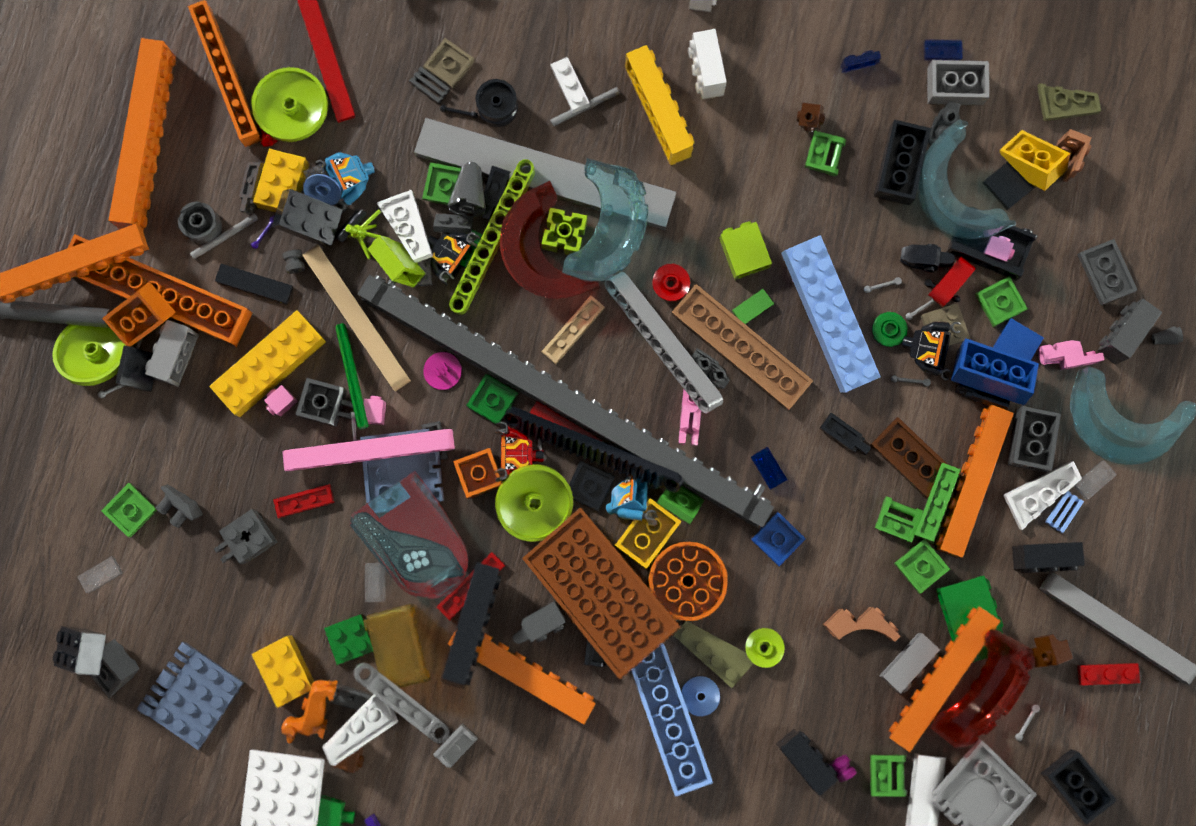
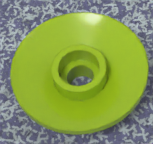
[745,628,785,668]

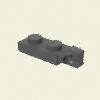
[239,162,264,215]

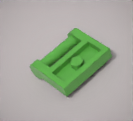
[804,131,846,176]
[874,496,923,543]
[870,755,907,797]

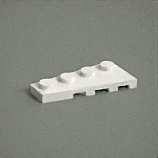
[377,190,433,263]
[1003,461,1082,530]
[323,695,398,766]

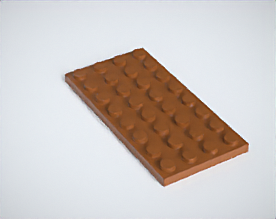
[522,507,681,679]

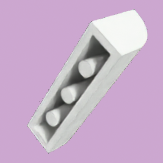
[906,753,946,826]

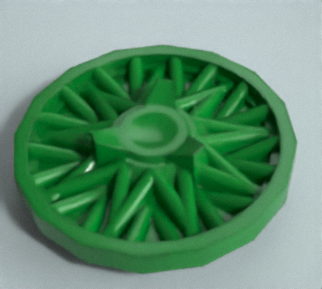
[872,312,908,347]

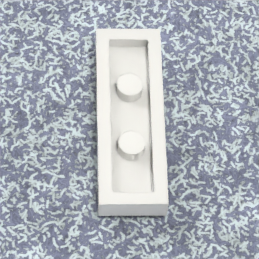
[551,57,590,113]

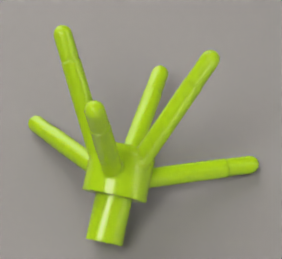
[345,210,390,260]

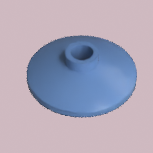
[303,174,341,205]
[681,676,720,716]

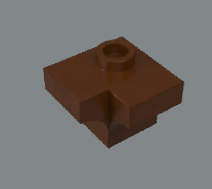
[1029,634,1073,668]
[332,746,365,773]

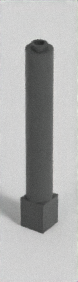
[0,301,112,328]

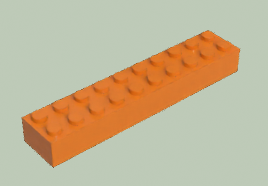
[108,38,176,232]
[68,234,252,347]

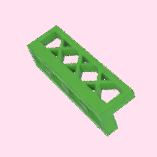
[915,463,961,545]

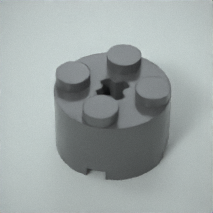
[178,201,222,244]

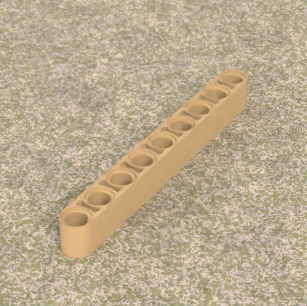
[302,244,411,392]

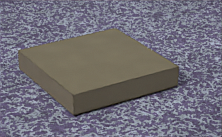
[423,38,475,89]

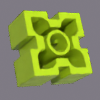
[542,207,587,257]

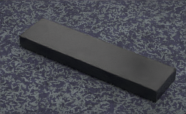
[215,264,293,305]

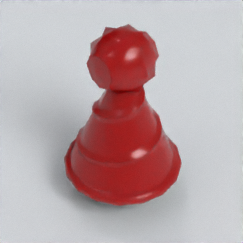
[257,124,278,147]

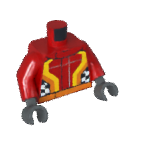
[494,422,544,482]

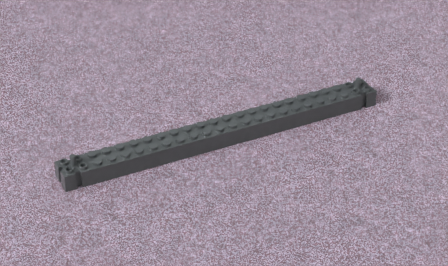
[358,274,774,529]

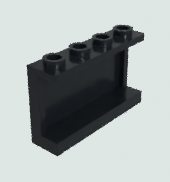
[946,207,1037,281]

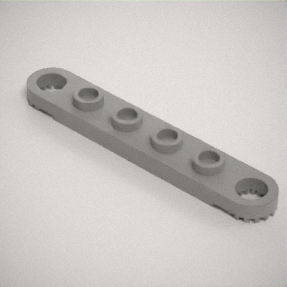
[354,663,450,743]

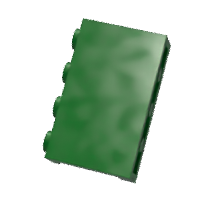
[935,575,1010,663]

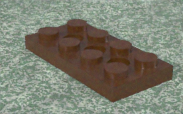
[870,417,948,498]

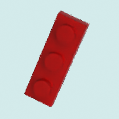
[1077,663,1140,686]

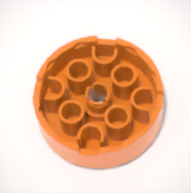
[648,542,728,621]

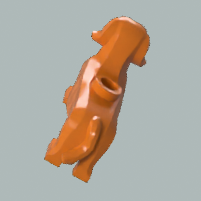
[281,680,338,744]

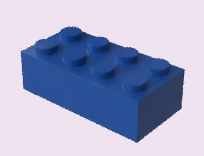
[951,338,1039,405]

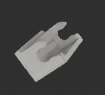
[433,724,478,768]

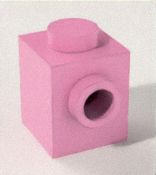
[984,236,1015,262]
[264,385,298,417]
[364,396,386,425]

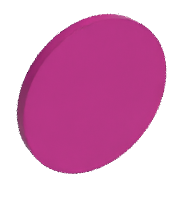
[423,352,462,390]

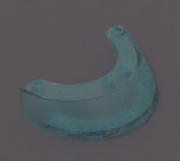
[917,119,1017,239]
[562,158,648,281]
[1070,366,1196,465]

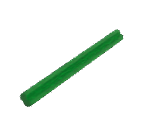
[335,323,369,429]

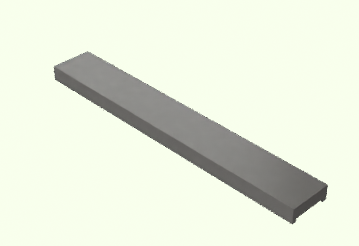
[414,118,676,230]

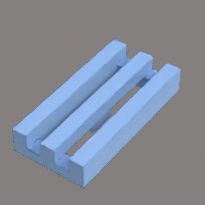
[1045,491,1084,533]

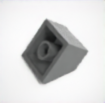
[90,639,140,698]

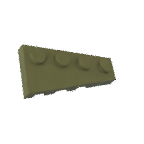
[673,621,753,688]

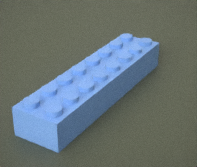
[781,235,881,393]
[631,643,713,796]

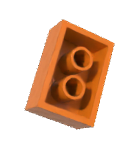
[102,282,175,347]

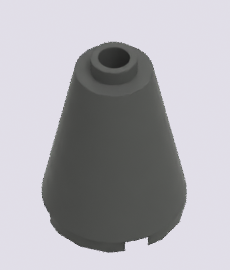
[448,162,486,217]

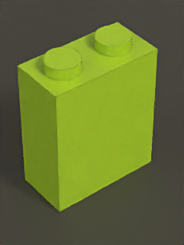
[719,221,772,280]
[368,236,426,287]

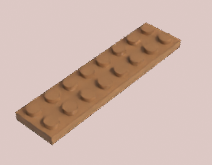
[671,284,813,411]

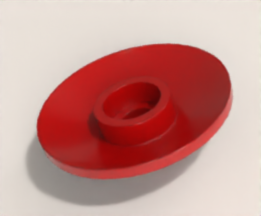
[652,264,690,301]

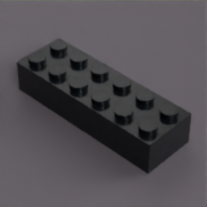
[441,562,502,689]

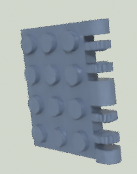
[137,641,245,750]

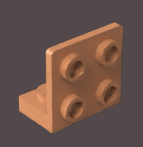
[1056,129,1092,182]

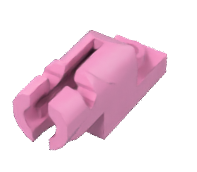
[1038,340,1104,370]
[678,389,701,446]

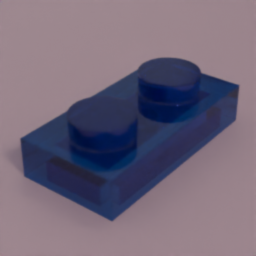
[924,40,963,61]
[840,50,881,73]
[751,447,787,490]

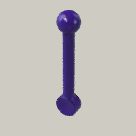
[251,216,275,249]

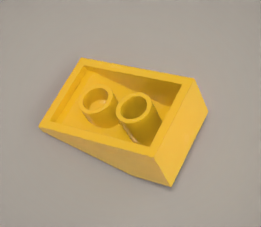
[999,130,1070,191]

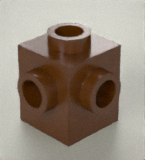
[797,102,825,132]

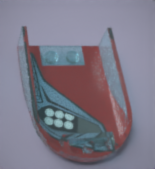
[349,471,468,599]

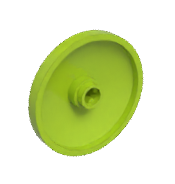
[252,67,328,142]
[53,325,126,386]
[495,464,573,542]

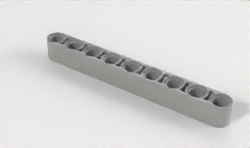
[605,272,723,413]
[1039,572,1196,686]

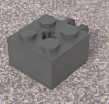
[296,378,353,427]
[214,509,278,564]
[513,601,567,644]

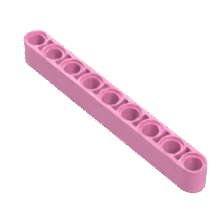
[282,429,455,471]

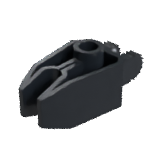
[900,244,955,273]

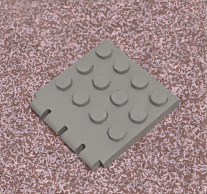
[931,739,1037,826]

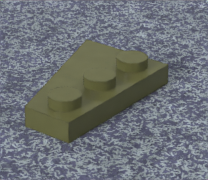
[1037,83,1101,121]

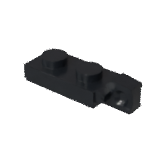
[482,165,511,220]
[955,383,1010,410]
[819,413,871,455]

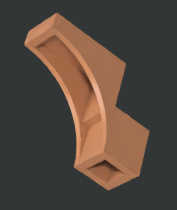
[823,607,900,642]

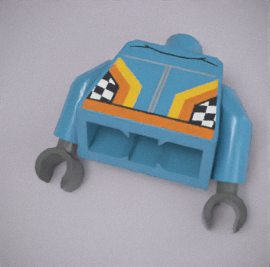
[315,152,374,213]
[606,476,658,526]

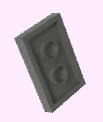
[1077,239,1138,305]

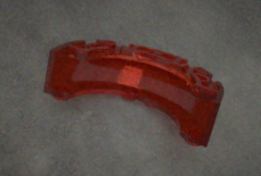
[500,181,600,299]
[931,629,1035,748]

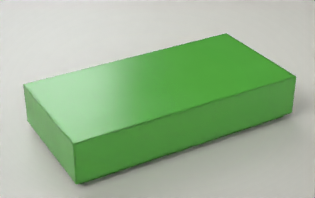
[732,289,774,325]

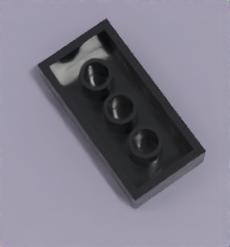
[874,119,931,206]

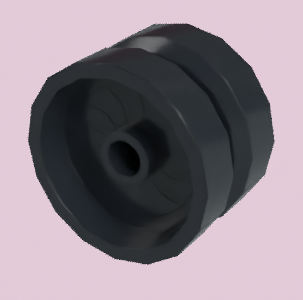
[475,79,518,127]

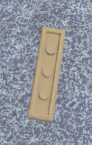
[541,295,605,365]

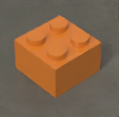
[453,448,503,499]

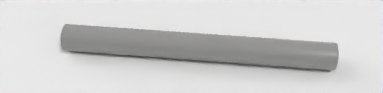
[550,87,620,127]
[190,213,259,259]

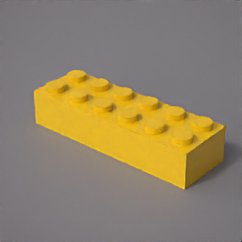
[625,45,695,166]
[209,310,326,417]

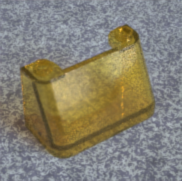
[364,603,431,688]

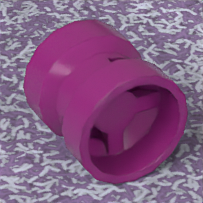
[830,755,857,782]

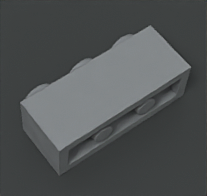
[879,633,940,693]

